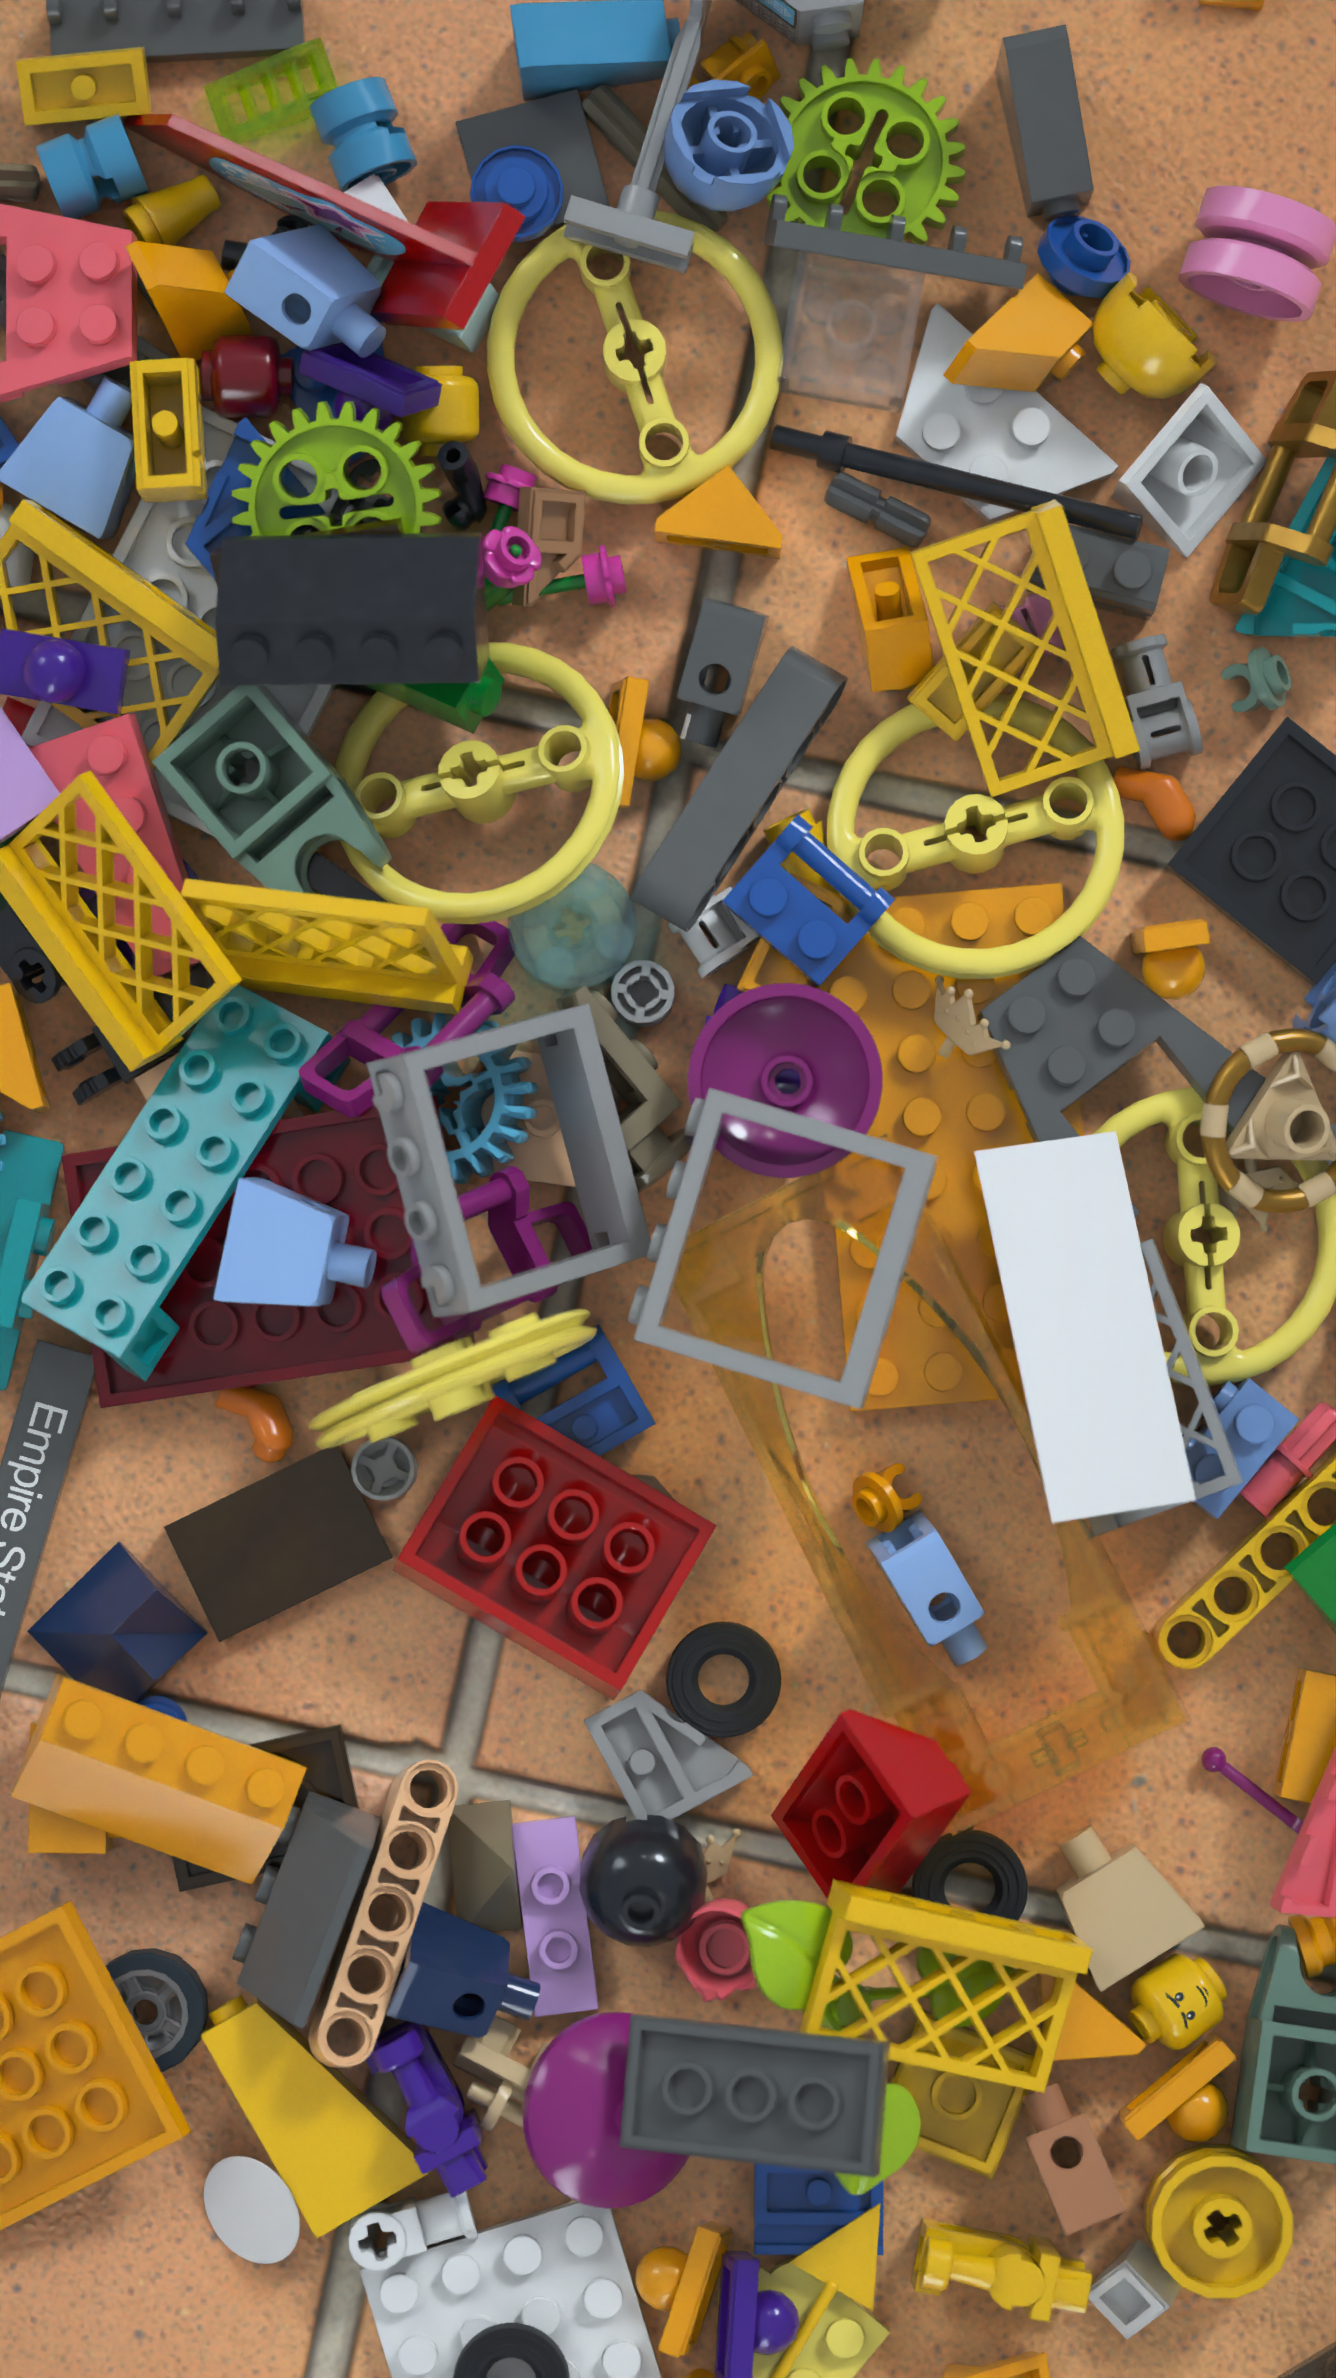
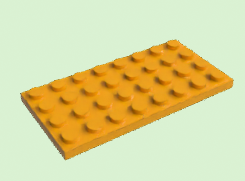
[814,883,1083,1412]

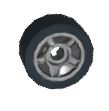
[106,1948,209,2073]

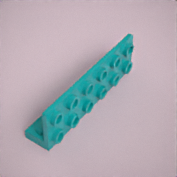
[21,984,351,1382]

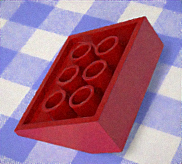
[393,1395,717,1701]

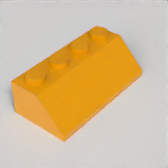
[10,1673,307,1885]

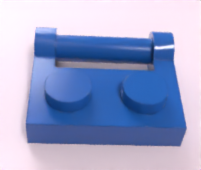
[722,814,895,988]
[491,1324,656,1456]

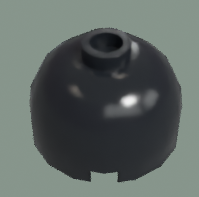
[579,1814,708,1947]

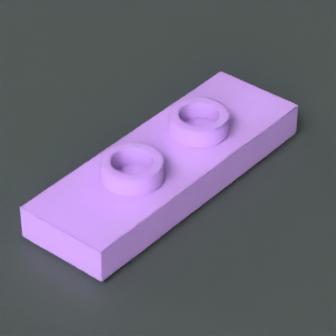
[512,1815,599,2017]

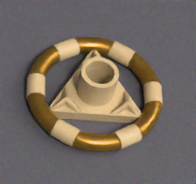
[1200,1028,1336,1213]

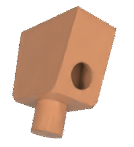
[1022,2082,1127,2236]

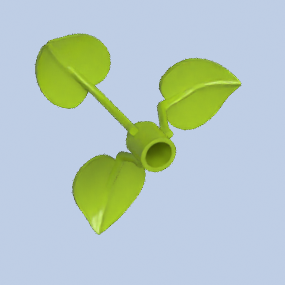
[741,1900,1014,2195]

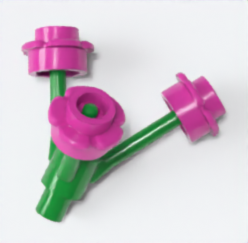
[482,464,627,612]

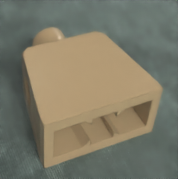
[1055,1825,1205,1992]

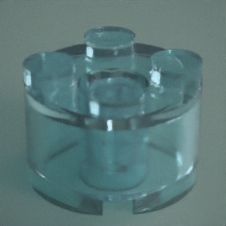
[508,863,637,993]

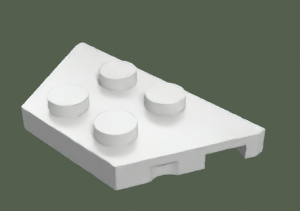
[895,303,1119,524]

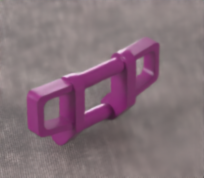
[299,921,516,1117]
[381,1166,592,1353]

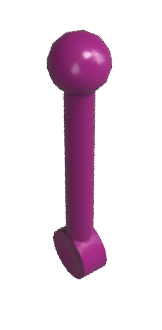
[1201,1747,1303,1834]

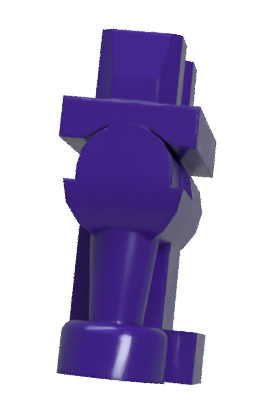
[365,2020,488,2198]

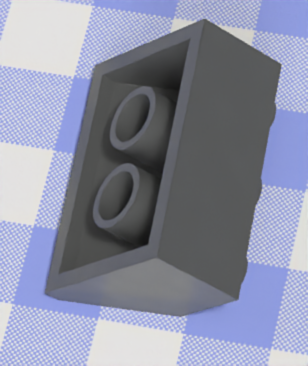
[232,1791,381,2029]

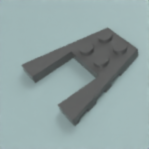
[977,936,1266,1218]

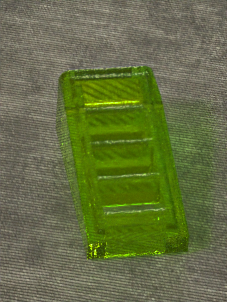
[203,37,338,144]

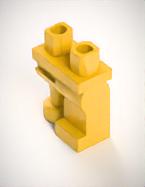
[910,2218,1092,2322]

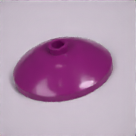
[688,983,883,1178]
[523,2012,690,2208]

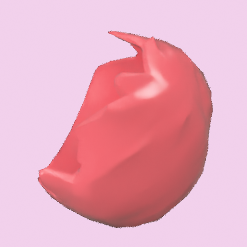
[675,1898,757,2002]

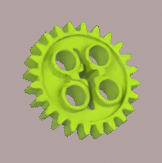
[767,58,966,268]
[232,401,442,536]

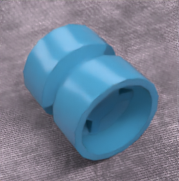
[309,77,417,192]
[36,114,149,219]

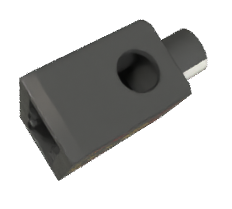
[677,598,770,748]

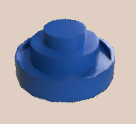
[470,145,564,243]
[1037,215,1130,299]

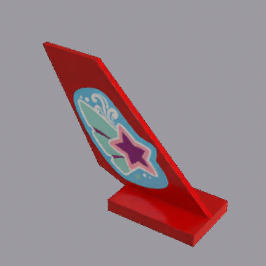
[123,114,526,330]

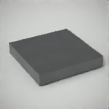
[456,89,610,232]

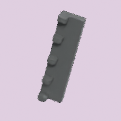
[46,0,306,63]
[764,194,1027,289]

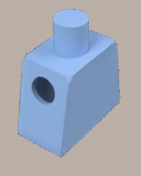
[224,224,386,358]
[0,376,136,539]
[213,1177,376,1306]
[865,1510,988,1666]

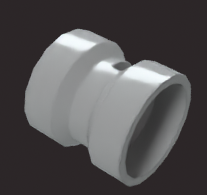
[611,960,675,1028]
[351,1437,418,1501]

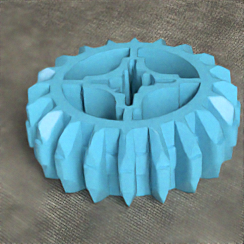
[374,1012,539,1184]

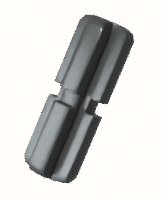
[825,472,931,548]

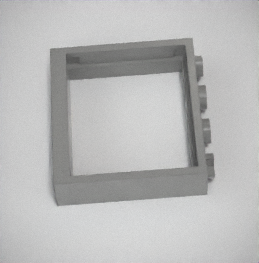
[367,1003,651,1318]
[628,1088,939,1409]

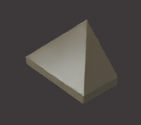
[448,1800,523,1932]

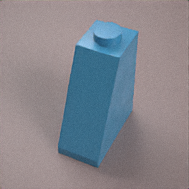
[510,0,680,101]

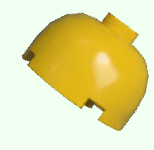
[1092,273,1218,399]

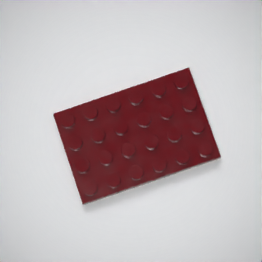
[61,1095,475,1408]

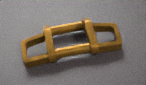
[1209,370,1336,615]

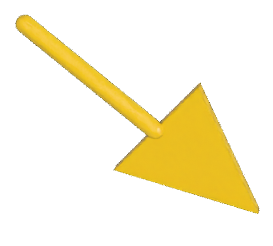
[770,2203,881,2378]

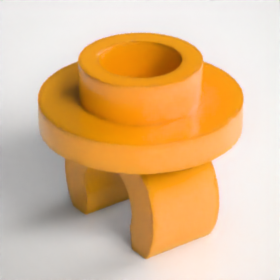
[852,1463,923,1533]

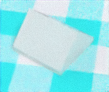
[1111,383,1267,558]

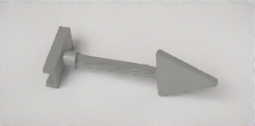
[564,0,712,274]

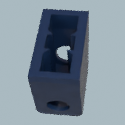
[386,1902,541,2038]

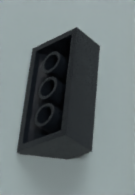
[215,532,490,686]

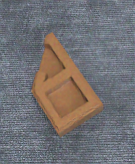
[512,486,586,607]

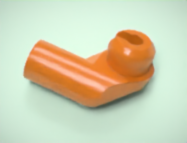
[1114,766,1196,841]
[216,1386,294,1463]

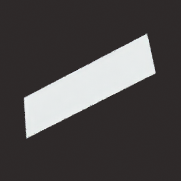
[974,1131,1196,1523]

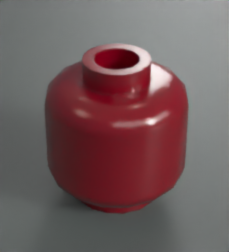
[201,335,294,418]

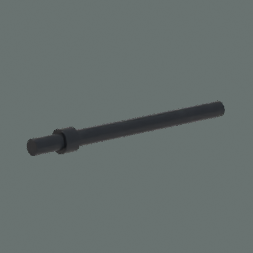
[770,425,1143,540]

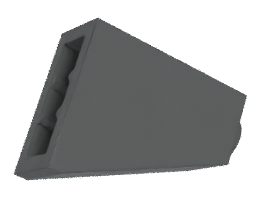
[995,24,1094,222]

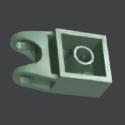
[152,685,392,894]
[1230,1924,1336,2164]

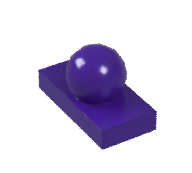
[299,342,442,431]
[0,629,131,714]
[714,2250,800,2378]

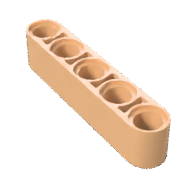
[308,1759,458,2068]

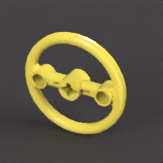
[487,210,783,504]
[335,642,624,924]
[827,693,1124,979]
[1093,1087,1336,1386]
[308,1309,597,1449]

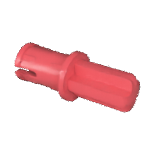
[1239,1402,1336,1519]

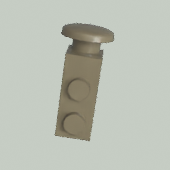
[556,985,694,1193]

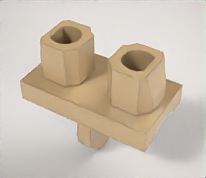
[452,2015,549,2131]

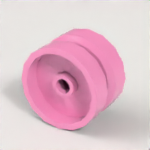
[1178,185,1336,322]

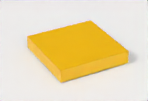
[890,2009,1035,2179]

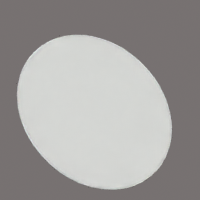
[204,2156,300,2264]

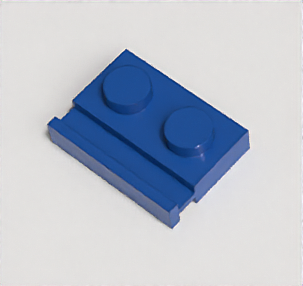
[754,2163,884,2255]

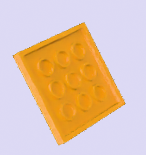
[0,1900,191,2230]

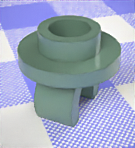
[1221,647,1291,712]

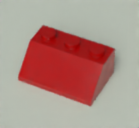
[771,1709,972,1899]

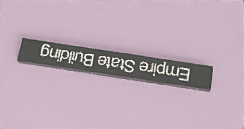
[0,1340,95,1698]

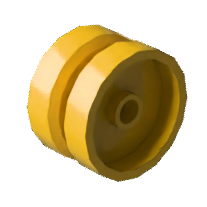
[1144,2143,1293,2299]

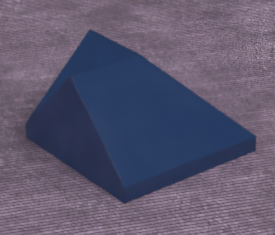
[27,1541,209,1703]

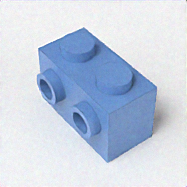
[1182,1378,1299,1519]

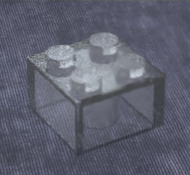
[776,251,925,413]

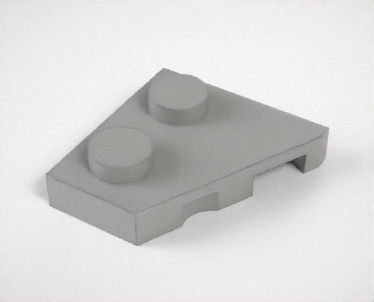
[584,1689,753,1820]

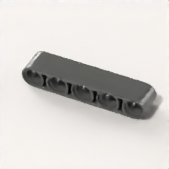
[631,646,848,932]

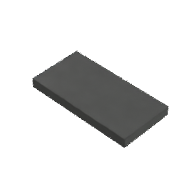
[620,2014,890,2177]

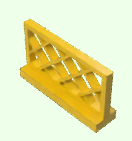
[0,499,220,772]
[910,500,1141,798]
[0,770,242,1072]
[181,879,474,1015]
[799,1879,1093,2093]

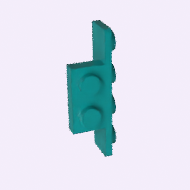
[0,1130,65,1391]

